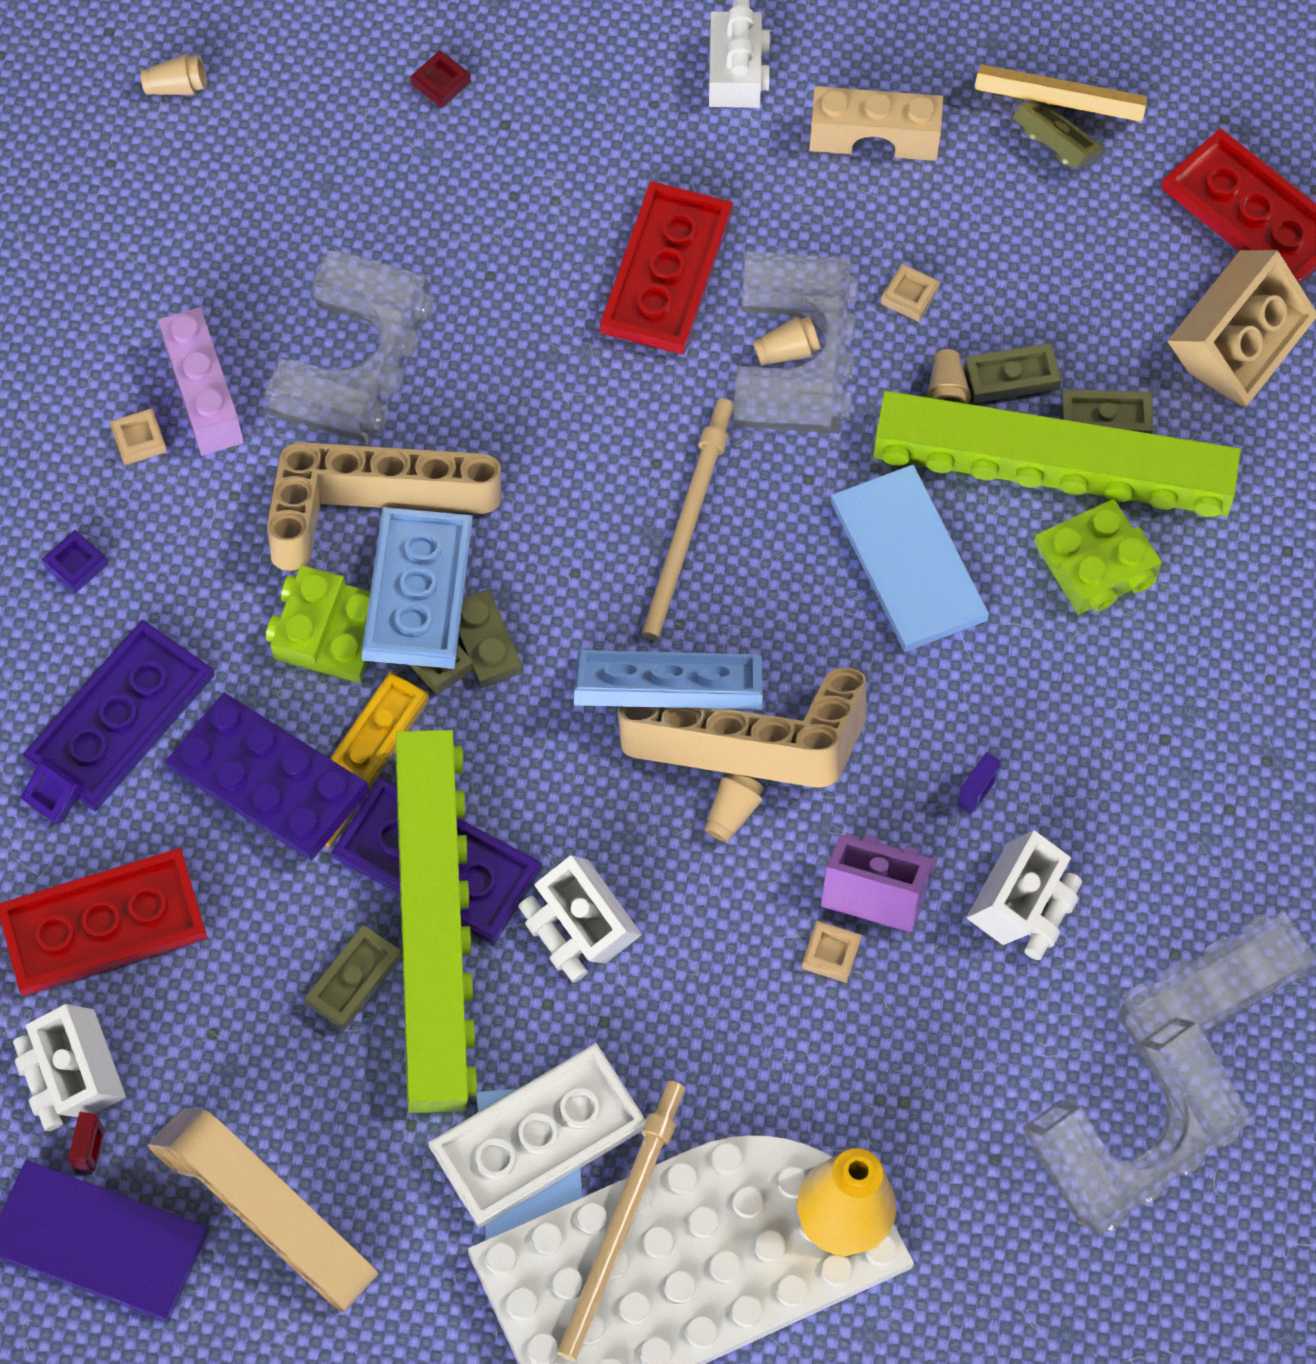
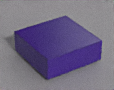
[42,530,108,594]
[957,752,1001,813]
[20,758,85,824]

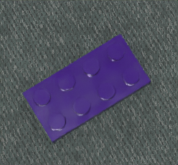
[165,692,370,861]

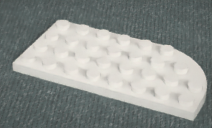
[468,1135,914,1364]

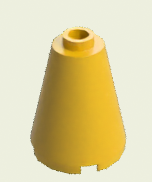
[797,1148,896,1256]

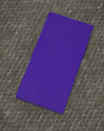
[22,619,215,812]
[331,776,542,945]
[0,1159,209,1323]

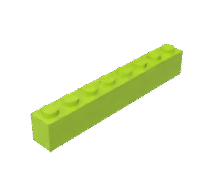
[873,391,1241,517]
[395,730,477,1113]

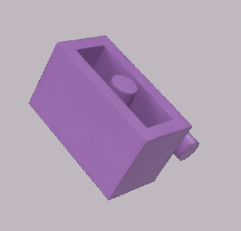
[821,833,937,933]

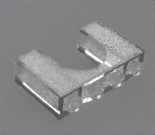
[265,248,434,445]
[733,251,858,434]
[1022,1017,1253,1234]

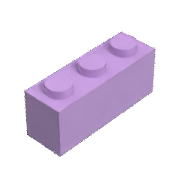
[158,307,244,456]

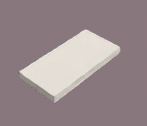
[428,1043,646,1229]

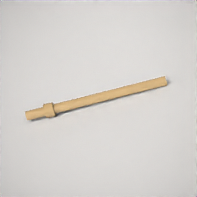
[641,398,734,641]
[557,1081,686,1361]

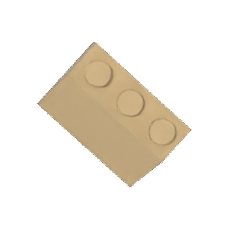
[1167,250,1316,406]

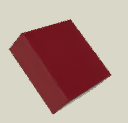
[411,50,471,108]
[68,1111,105,1175]

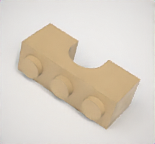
[809,86,943,161]

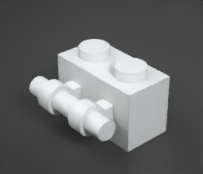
[709,0,770,108]
[966,830,1082,960]
[518,855,642,983]
[13,1004,126,1131]

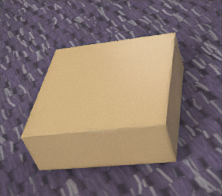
[881,264,940,322]
[110,408,167,466]
[801,921,862,983]

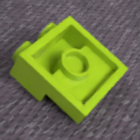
[1034,499,1162,615]
[266,565,371,683]

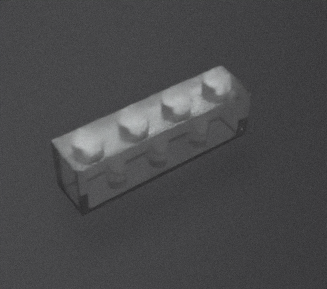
[1117,911,1316,1065]

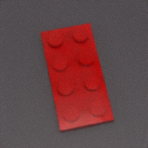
[1161,128,1316,285]
[600,181,733,355]
[0,848,208,997]

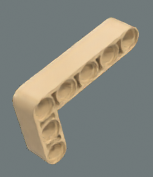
[267,442,502,571]
[617,668,867,787]
[147,1108,378,1313]

